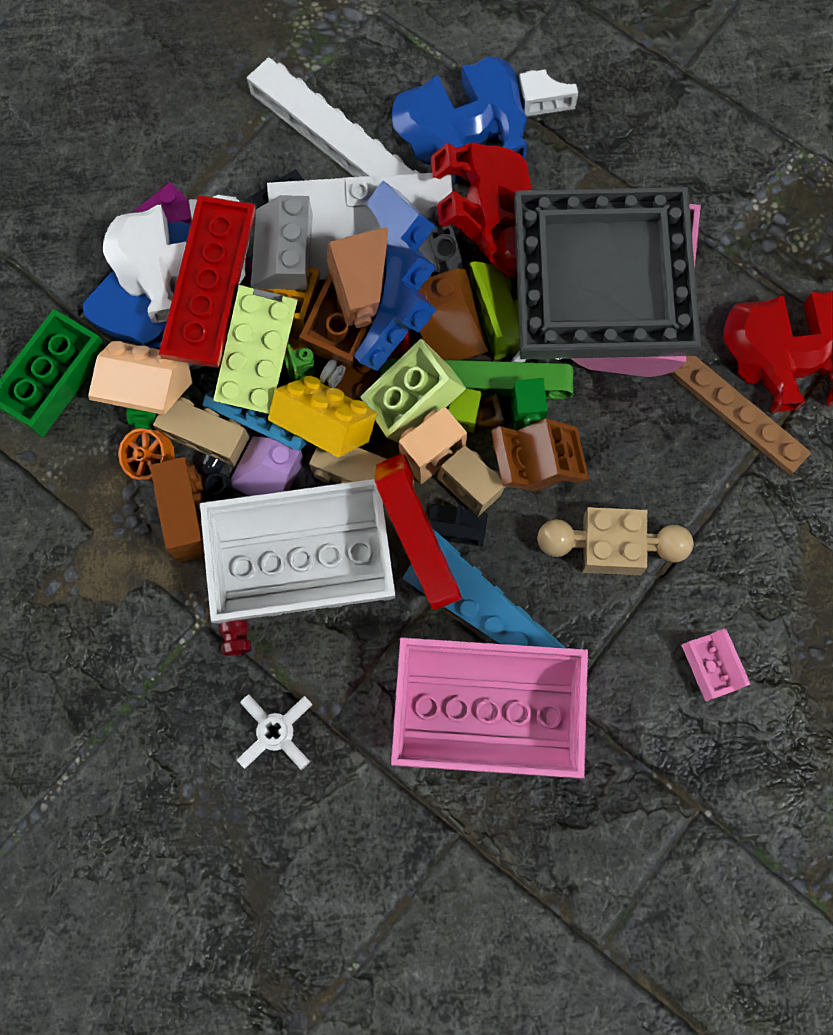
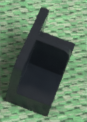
[429,503,488,547]

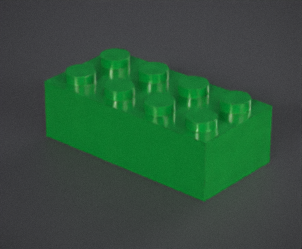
[0,309,106,438]

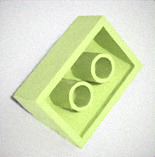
[360,339,466,443]

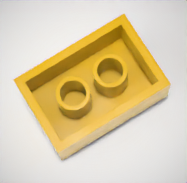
[268,376,377,458]

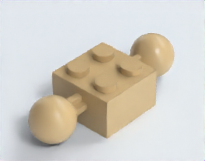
[537,507,694,575]

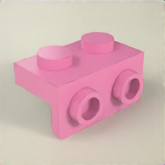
[681,628,750,702]

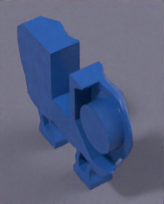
[392,56,528,184]
[83,222,236,349]

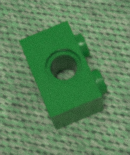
[511,378,548,431]

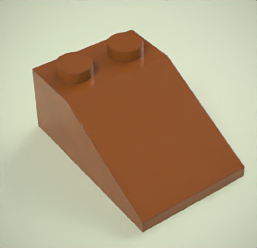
[418,269,489,361]

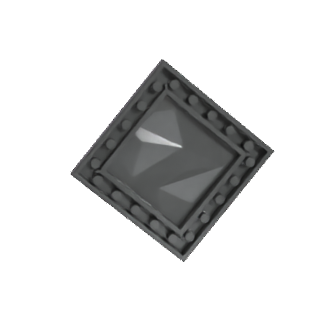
[514,187,701,359]

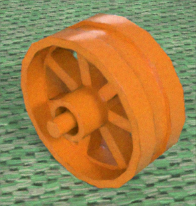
[118,428,175,481]

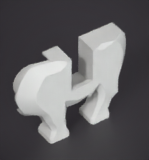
[103,195,250,323]

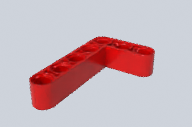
[375,453,462,611]

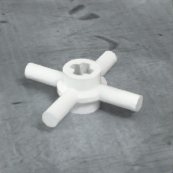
[237,695,313,770]

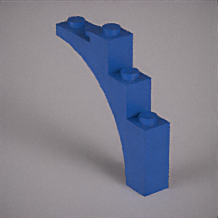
[354,181,437,371]

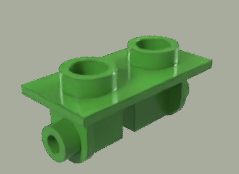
[284,343,315,381]

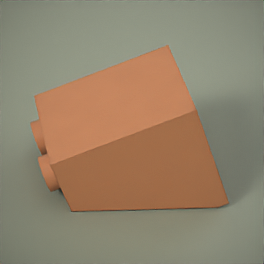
[327,227,388,328]

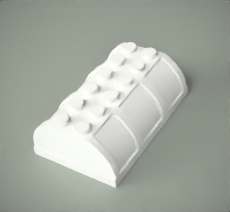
[200,479,396,624]

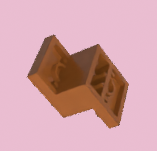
[491,418,589,492]

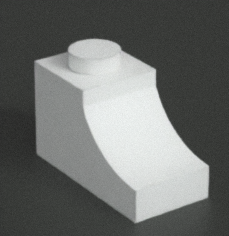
[519,70,578,116]

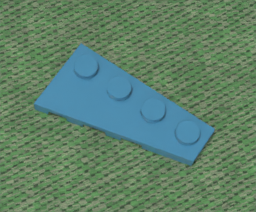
[203,389,309,451]

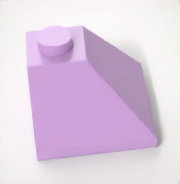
[231,436,304,496]

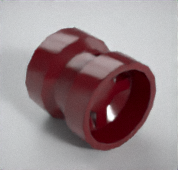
[218,620,252,656]

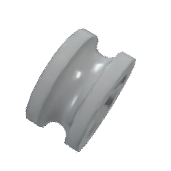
[320,359,346,388]

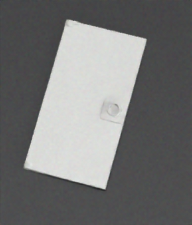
[267,173,454,280]

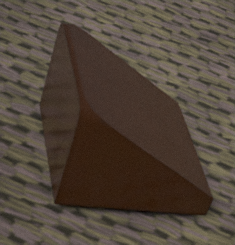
[476,393,512,430]

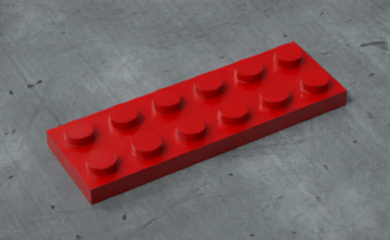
[159,195,256,368]

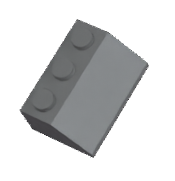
[251,195,312,290]

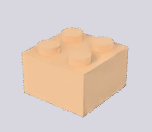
[399,407,467,484]

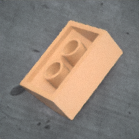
[88,341,192,415]

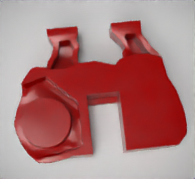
[431,142,531,278]
[723,291,833,413]

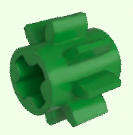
[127,408,158,429]

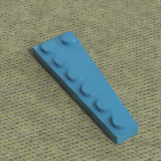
[402,530,565,648]

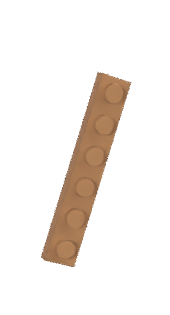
[668,356,812,476]

